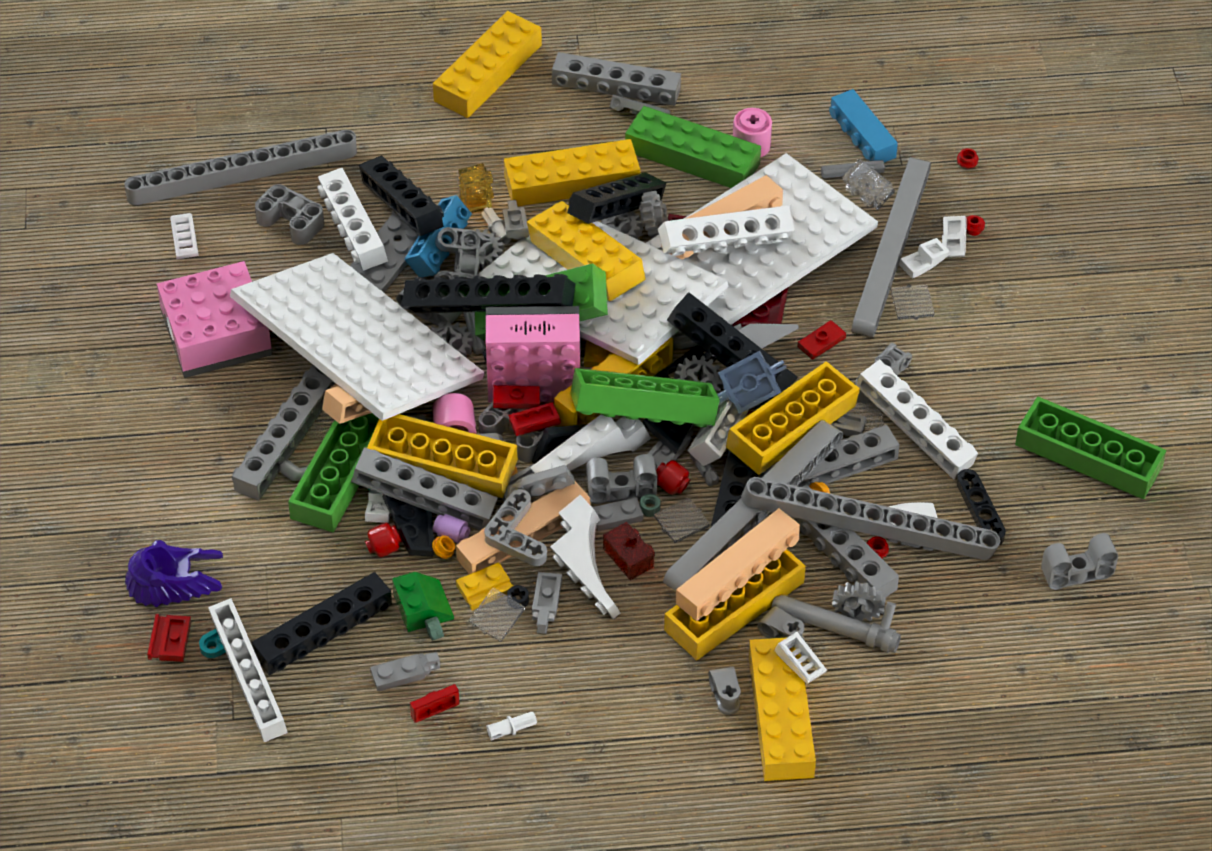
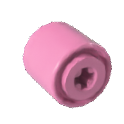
[733,108,772,157]
[432,393,477,434]

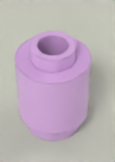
[433,514,470,544]

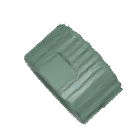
[640,494,661,517]
[425,617,444,641]

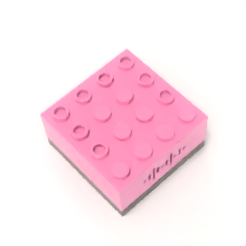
[157,261,272,378]
[486,306,580,403]

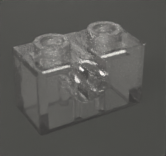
[842,159,895,210]

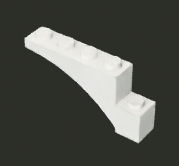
[530,414,651,474]
[550,495,620,619]

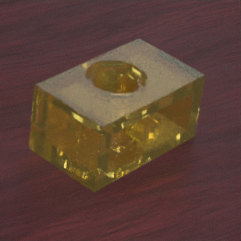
[458,163,494,213]

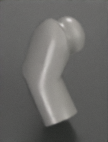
[280,460,308,481]

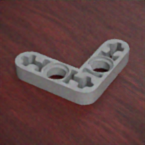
[484,489,547,566]

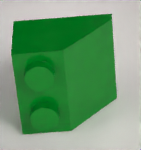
[392,572,454,632]

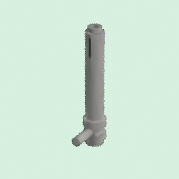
[772,595,901,653]

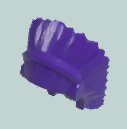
[125,540,223,607]

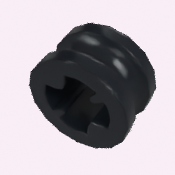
[507,585,529,610]

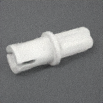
[481,207,512,245]
[486,712,537,741]

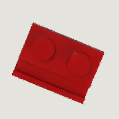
[147,614,192,662]

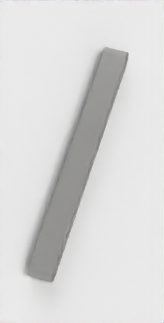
[124,130,357,205]
[851,157,931,338]
[663,420,843,591]
[741,477,1000,560]

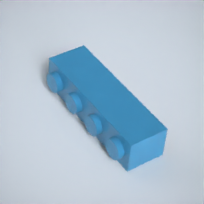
[829,89,898,162]

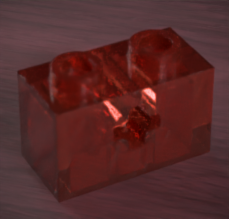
[603,522,655,581]

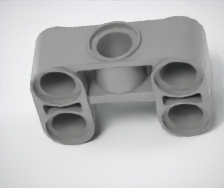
[255,184,324,245]
[433,227,480,295]
[479,401,551,462]
[586,454,657,504]
[1041,533,1118,590]

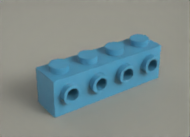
[404,195,472,278]

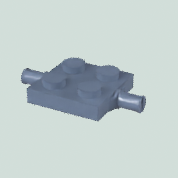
[717,351,787,414]

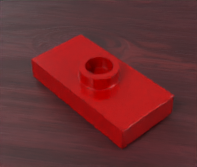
[797,320,846,360]
[493,385,540,409]
[508,402,561,436]
[410,684,460,723]

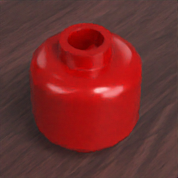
[656,460,691,495]
[365,523,402,558]

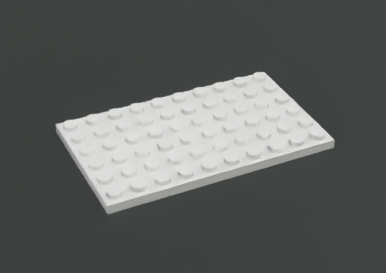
[646,153,878,325]
[477,221,728,365]
[230,253,484,421]

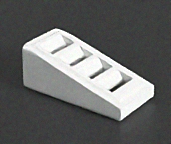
[170,213,199,259]
[774,632,827,684]

